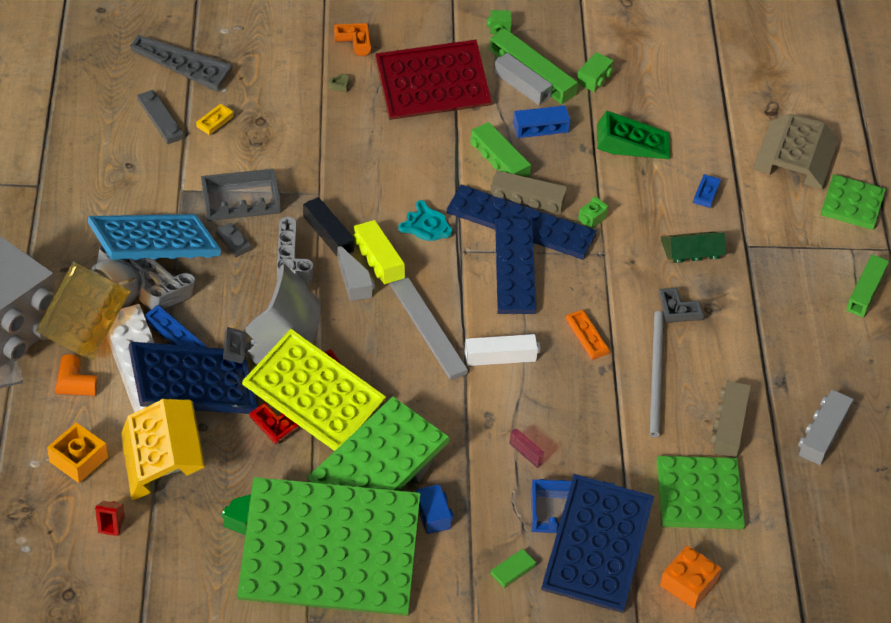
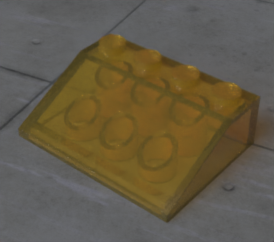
[36,261,130,360]

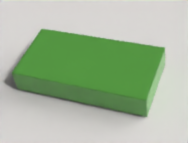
[490,549,536,588]

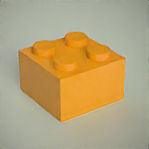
[47,422,108,483]

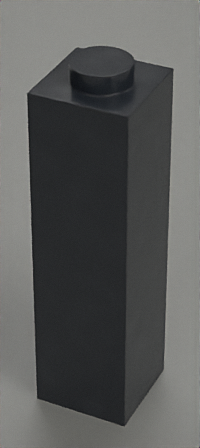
[303,197,355,256]

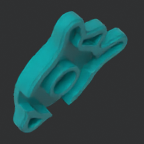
[398,200,452,241]

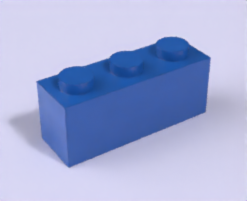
[513,105,570,138]

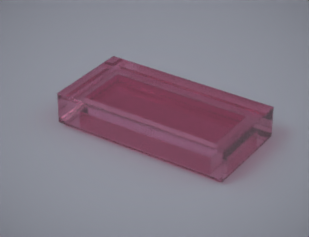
[509,428,544,468]

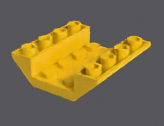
[121,399,205,501]

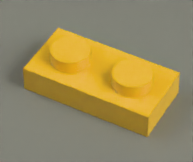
[196,103,234,135]

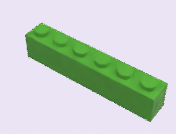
[489,29,578,104]

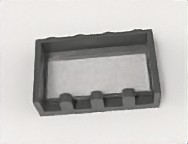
[201,169,280,221]

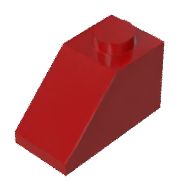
[95,501,125,536]

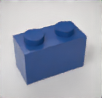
[416,484,454,534]

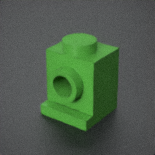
[578,196,608,229]

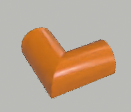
[334,23,371,56]
[55,354,98,396]

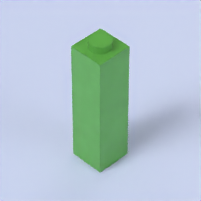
[846,254,889,318]

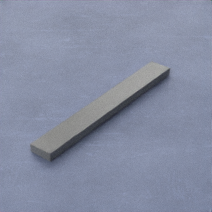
[389,273,468,380]

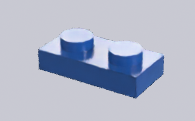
[693,174,721,208]

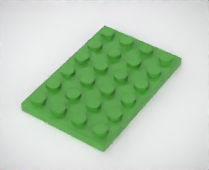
[307,397,450,491]

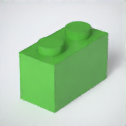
[577,52,614,92]

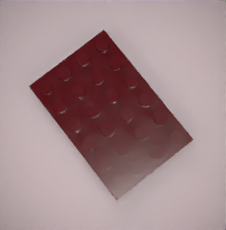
[375,39,492,120]

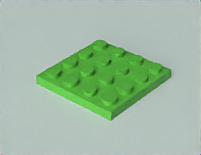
[656,456,745,529]

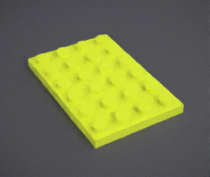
[242,329,386,451]

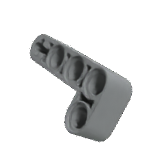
[277,217,313,284]

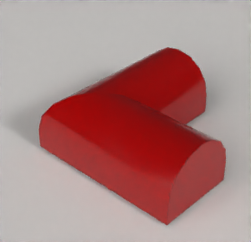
[249,403,300,445]

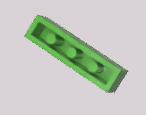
[470,122,531,178]

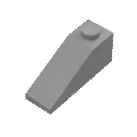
[337,246,375,301]

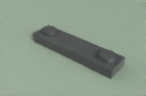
[137,90,184,145]

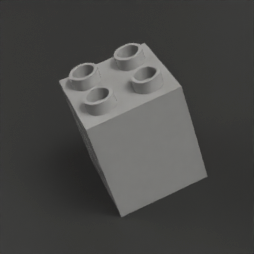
[0,236,57,368]

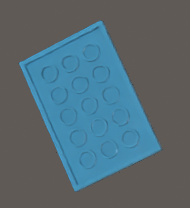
[88,214,221,260]

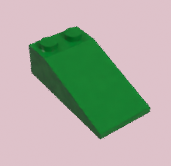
[597,110,670,159]

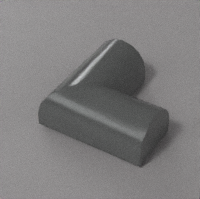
[658,288,704,323]

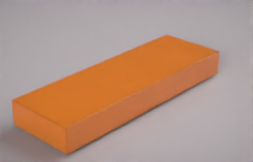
[566,309,610,360]

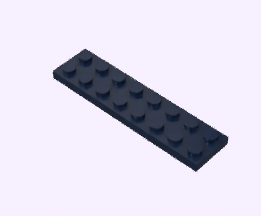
[447,184,597,260]

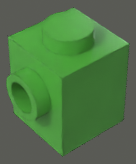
[487,10,511,34]

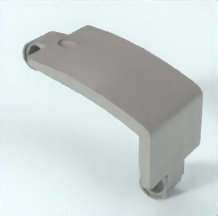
[245,263,321,364]

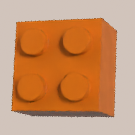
[660,545,722,609]

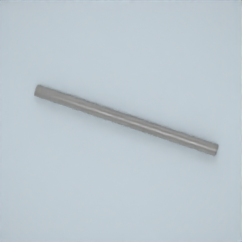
[649,311,664,438]

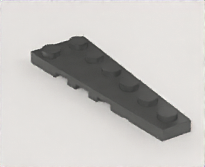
[130,35,232,91]

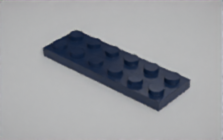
[495,219,536,314]

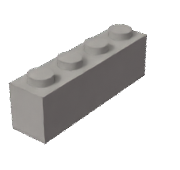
[798,390,853,465]

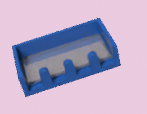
[531,479,614,533]

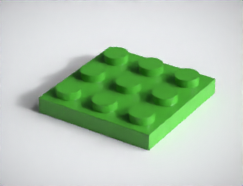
[820,174,885,230]

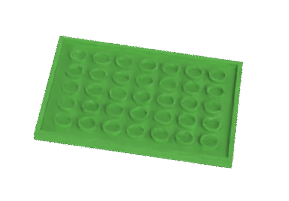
[237,477,420,616]

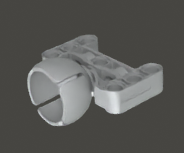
[87,245,195,312]

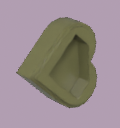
[328,74,350,93]

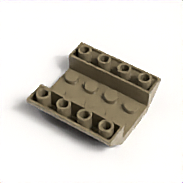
[753,113,839,190]

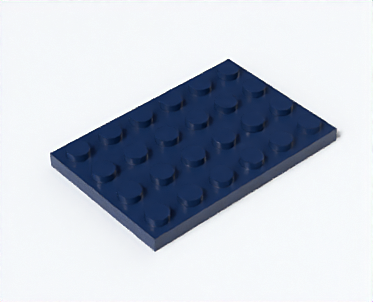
[128,341,258,414]
[541,474,654,613]

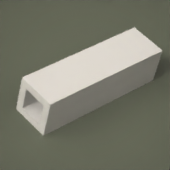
[465,334,540,366]

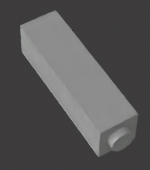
[494,53,552,105]

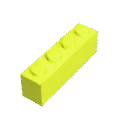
[353,220,405,284]

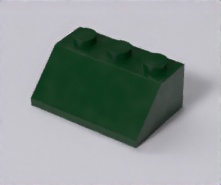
[661,231,726,263]

